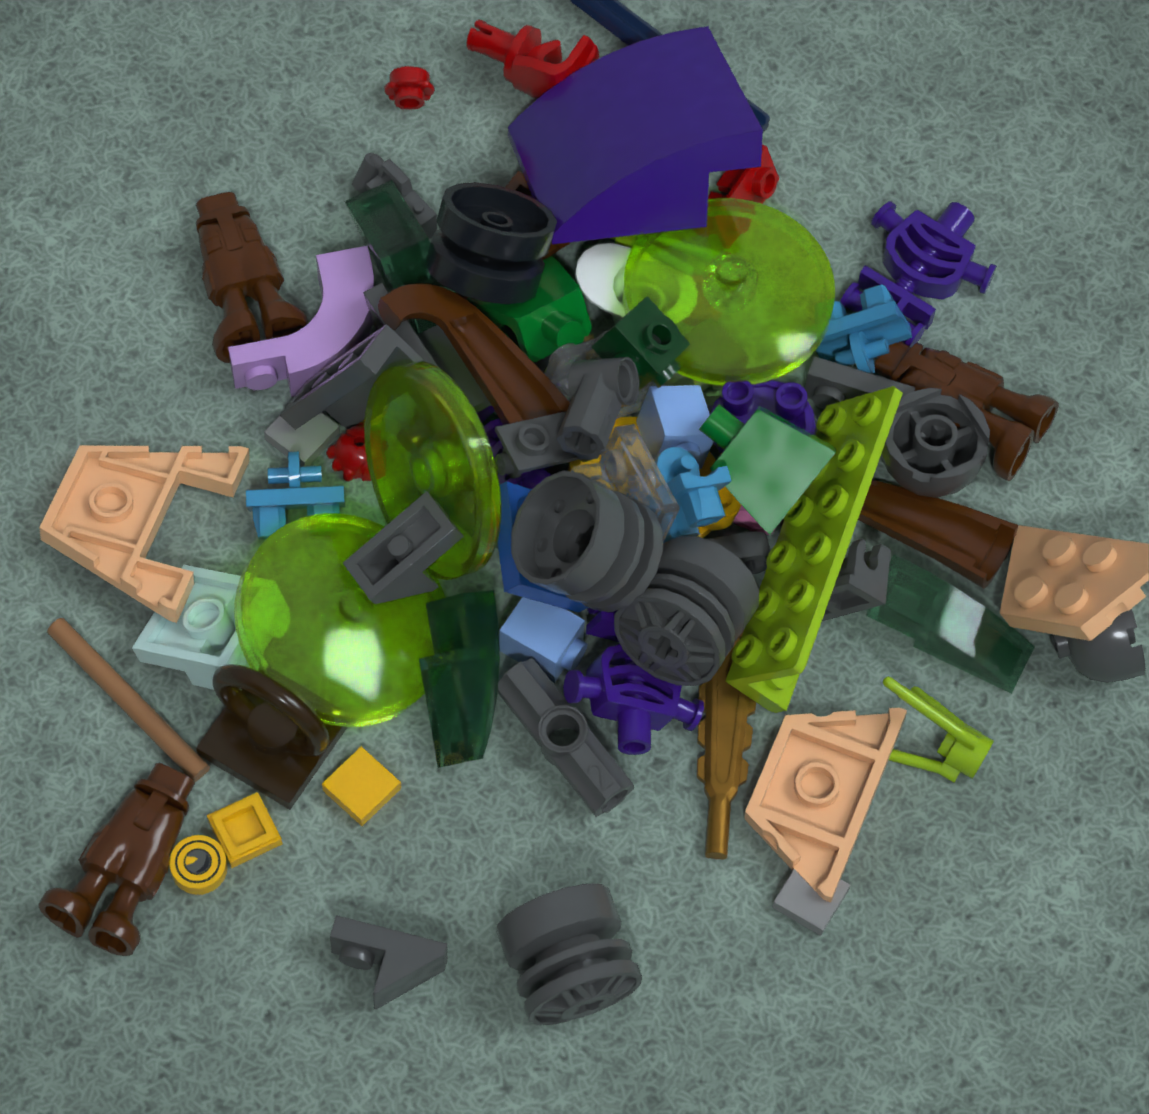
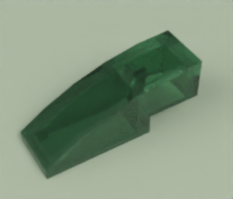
[345,180,455,335]
[866,554,1035,694]
[419,590,500,768]

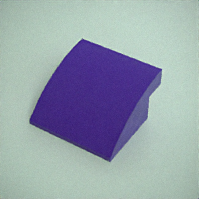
[508,26,763,244]

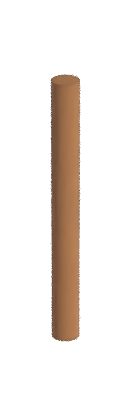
[47,618,210,782]

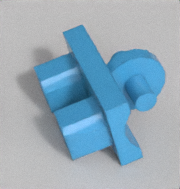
[805,285,912,374]
[643,447,732,543]
[246,451,345,539]

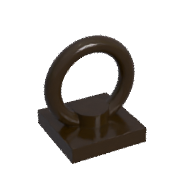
[196,664,351,810]

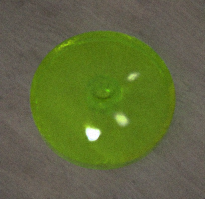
[623,198,835,386]
[364,361,501,580]
[234,513,451,727]

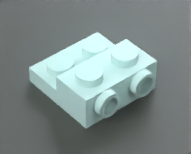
[132,565,289,690]

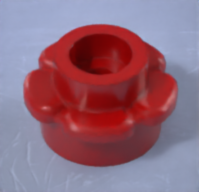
[384,66,435,109]

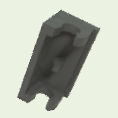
[822,539,891,621]

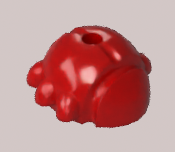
[326,422,392,482]

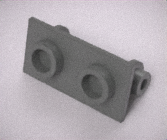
[495,411,614,479]

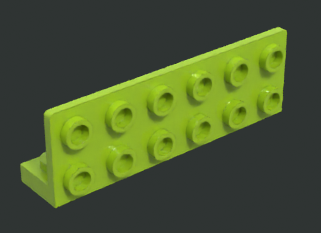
[725,386,903,713]

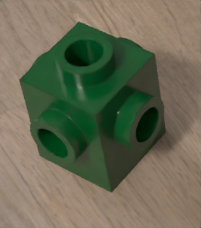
[591,296,691,391]

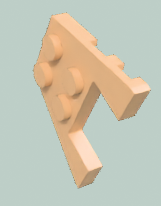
[39,445,250,623]

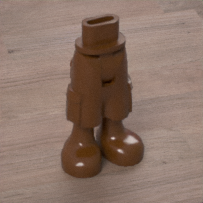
[196,192,308,363]
[875,342,1059,481]
[38,763,195,956]

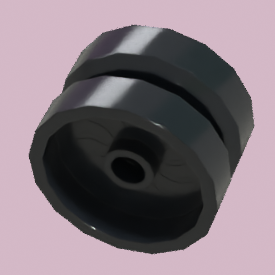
[425,182,557,304]

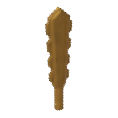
[697,630,756,860]

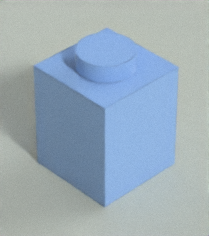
[636,385,713,470]
[499,597,588,683]

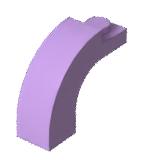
[228,246,374,397]

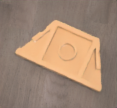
[1000,525,1149,641]
[744,707,907,903]

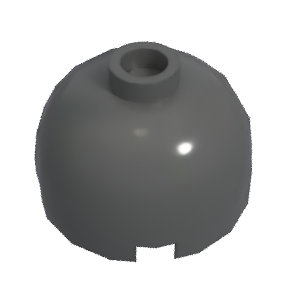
[881,388,990,498]
[1051,609,1146,683]

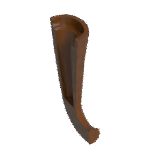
[378,284,570,425]
[780,480,1019,589]

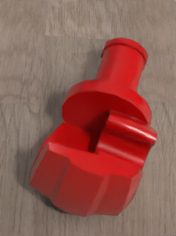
[466,19,599,100]

